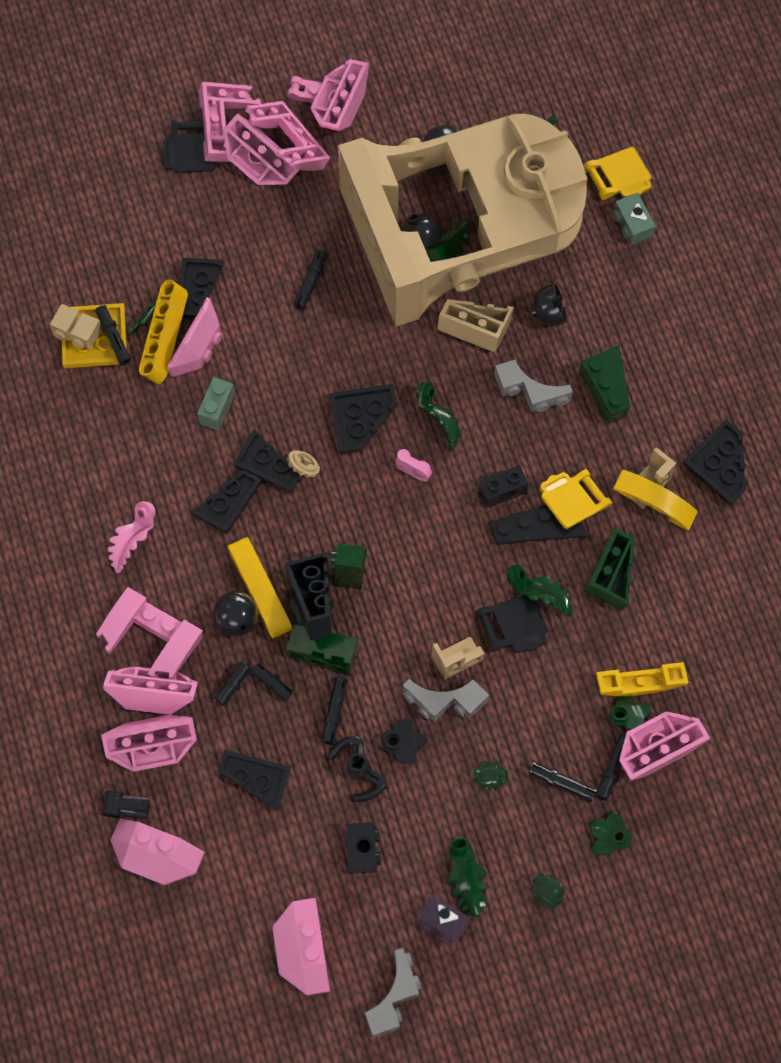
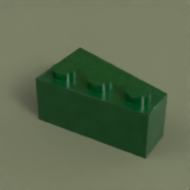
[579,345,630,425]
[583,528,635,611]
[331,543,367,590]
[286,625,359,676]

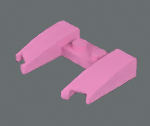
[198,82,261,162]
[245,101,330,171]
[96,587,203,680]

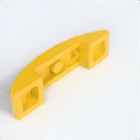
[613,470,698,531]
[596,662,689,696]

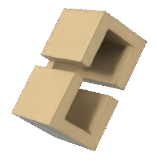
[50,304,101,350]

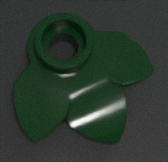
[609,696,652,730]
[588,811,632,855]

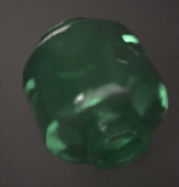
[473,761,508,791]
[530,873,565,910]

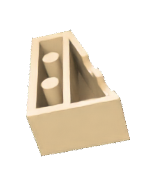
[437,299,514,352]

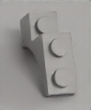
[494,360,573,413]
[403,679,489,722]
[365,948,422,1038]

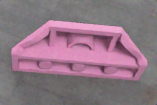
[310,59,369,131]
[224,113,300,185]
[167,298,222,377]
[103,667,197,715]
[619,712,710,781]
[101,715,197,772]
[111,819,205,885]
[272,898,330,996]

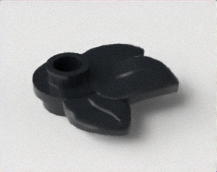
[382,719,427,764]

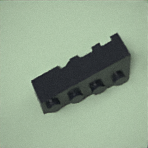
[284,552,332,641]

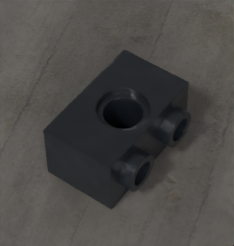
[479,465,528,508]
[346,822,381,874]

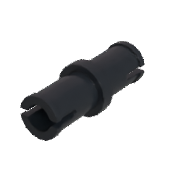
[214,661,251,706]
[250,662,294,702]

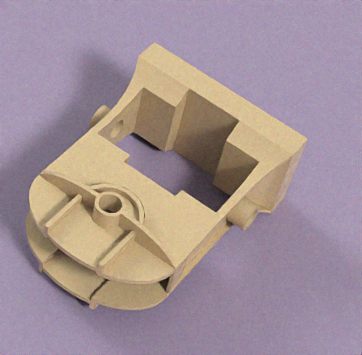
[338,114,587,327]

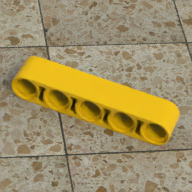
[139,280,188,384]
[227,537,293,639]

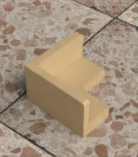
[632,448,676,509]
[431,637,484,680]

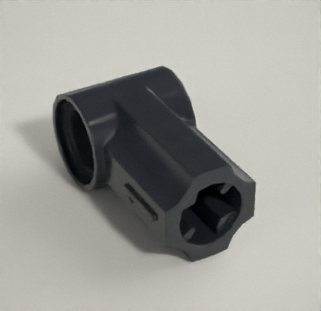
[102,790,150,819]

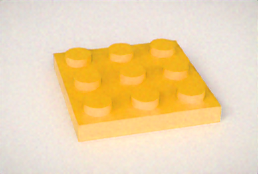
[62,303,127,368]

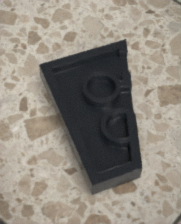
[180,258,225,319]
[234,429,301,494]
[190,469,262,534]
[218,749,291,812]

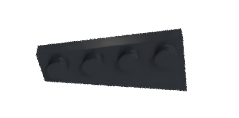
[490,505,587,545]

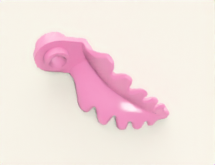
[108,501,156,573]

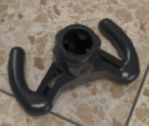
[327,736,387,802]

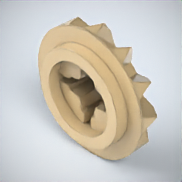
[287,451,320,478]

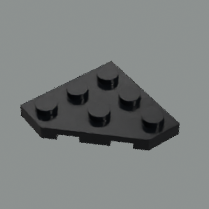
[330,384,396,455]
[682,419,746,507]

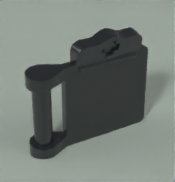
[161,120,215,173]
[475,595,548,653]

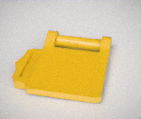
[583,147,651,200]
[539,469,613,529]

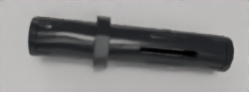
[293,250,329,310]
[95,305,131,366]
[320,677,348,745]
[595,734,626,801]
[528,761,597,803]

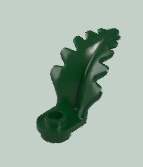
[426,219,470,262]
[416,381,460,452]
[506,564,572,617]
[447,838,488,918]

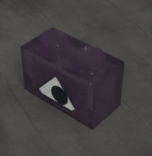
[416,893,472,947]

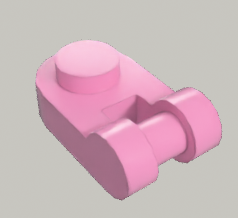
[287,76,322,103]
[396,449,432,481]

